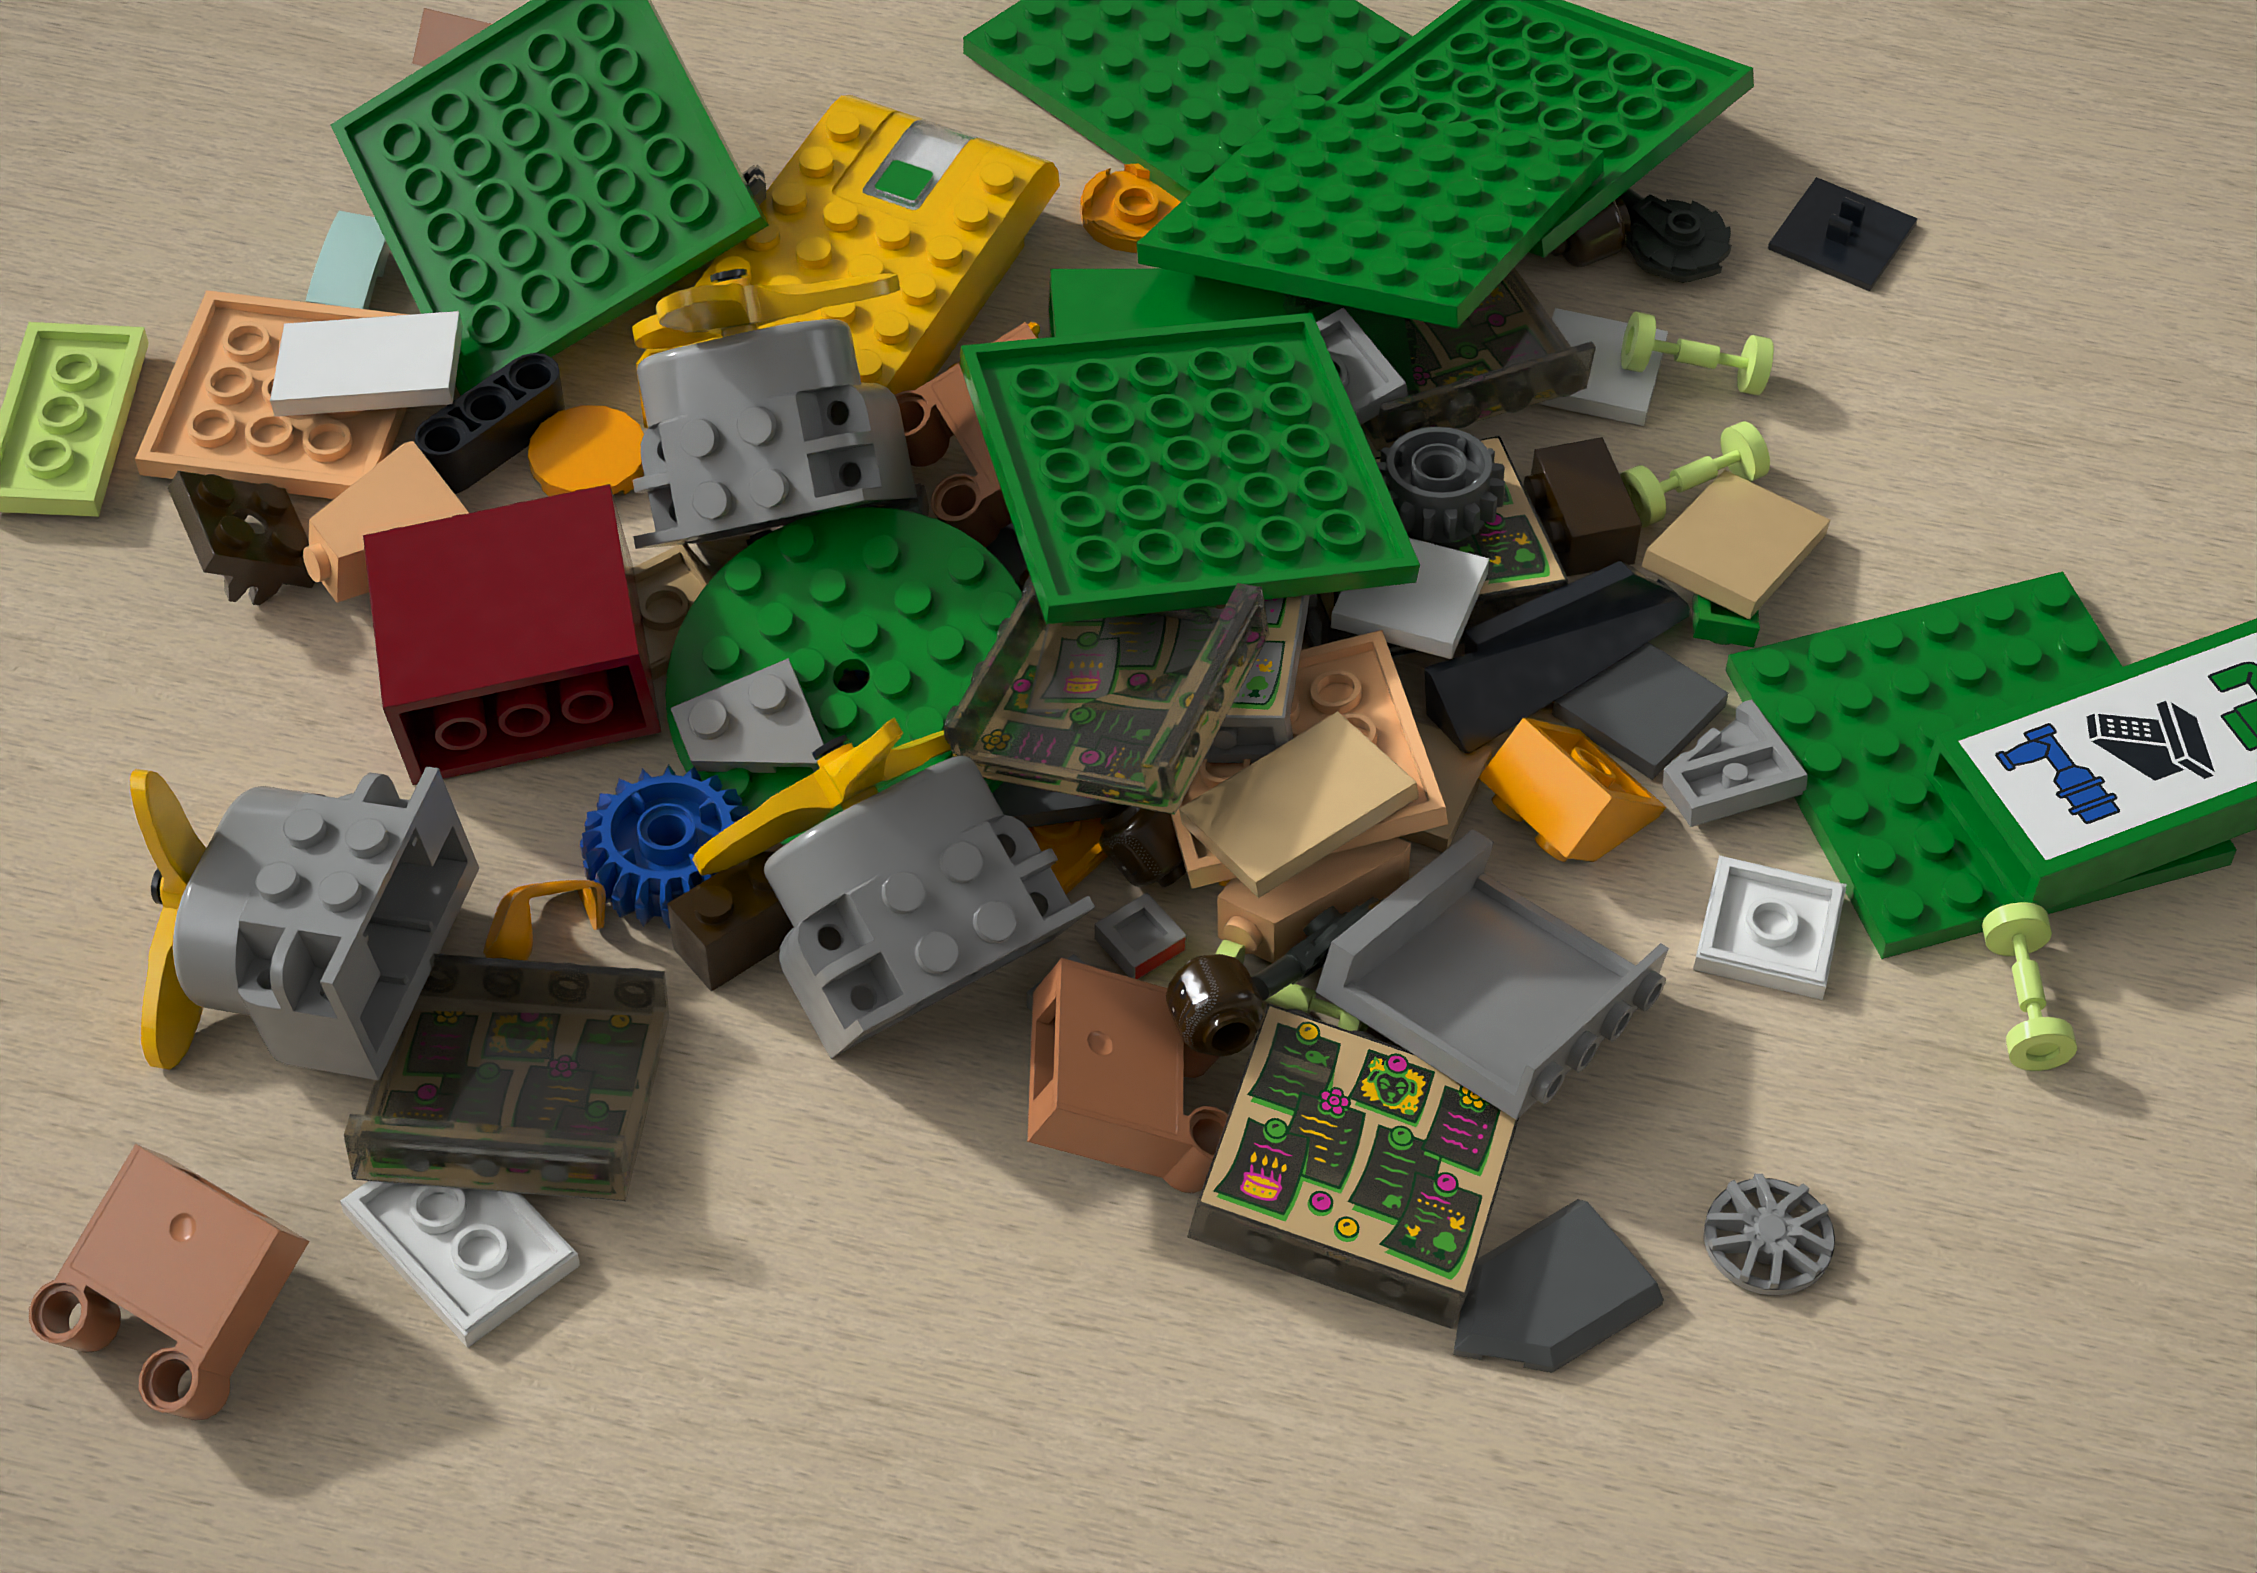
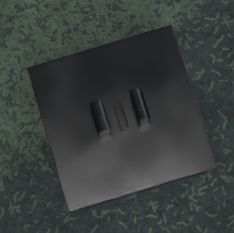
[1768,177,1918,291]

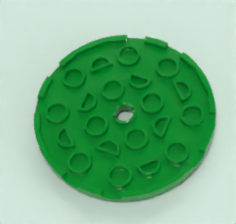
[665,507,1038,846]

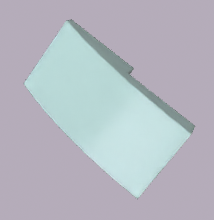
[305,210,390,310]

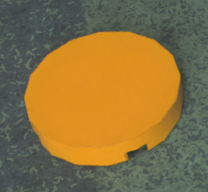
[1080,163,1181,253]
[528,405,644,496]

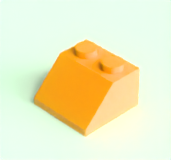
[1478,718,1667,862]

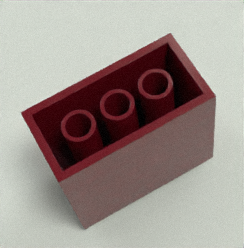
[363,484,662,785]

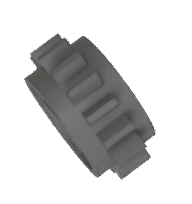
[1376,427,1505,543]

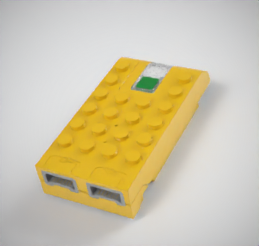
[636,95,1060,429]

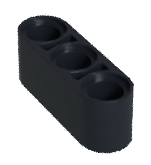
[415,353,565,494]

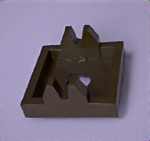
[168,471,316,606]

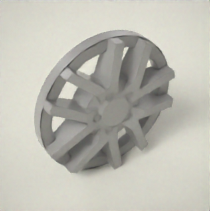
[1704,1174,1835,1295]

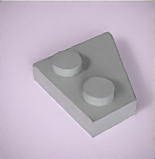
[671,658,824,773]
[1663,699,1808,827]

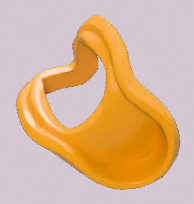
[483,880,606,970]

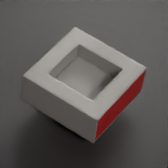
[1094,893,1187,980]

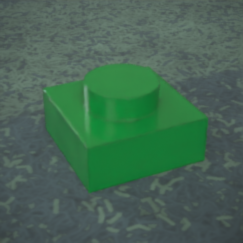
[1692,593,1760,648]

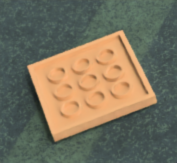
[135,290,409,499]
[1156,630,1448,889]

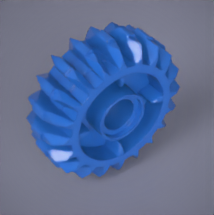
[580,764,750,929]

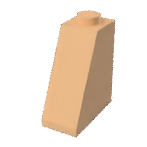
[303,441,469,603]
[1217,837,1411,963]

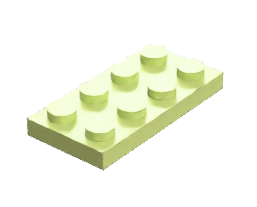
[0,322,149,517]

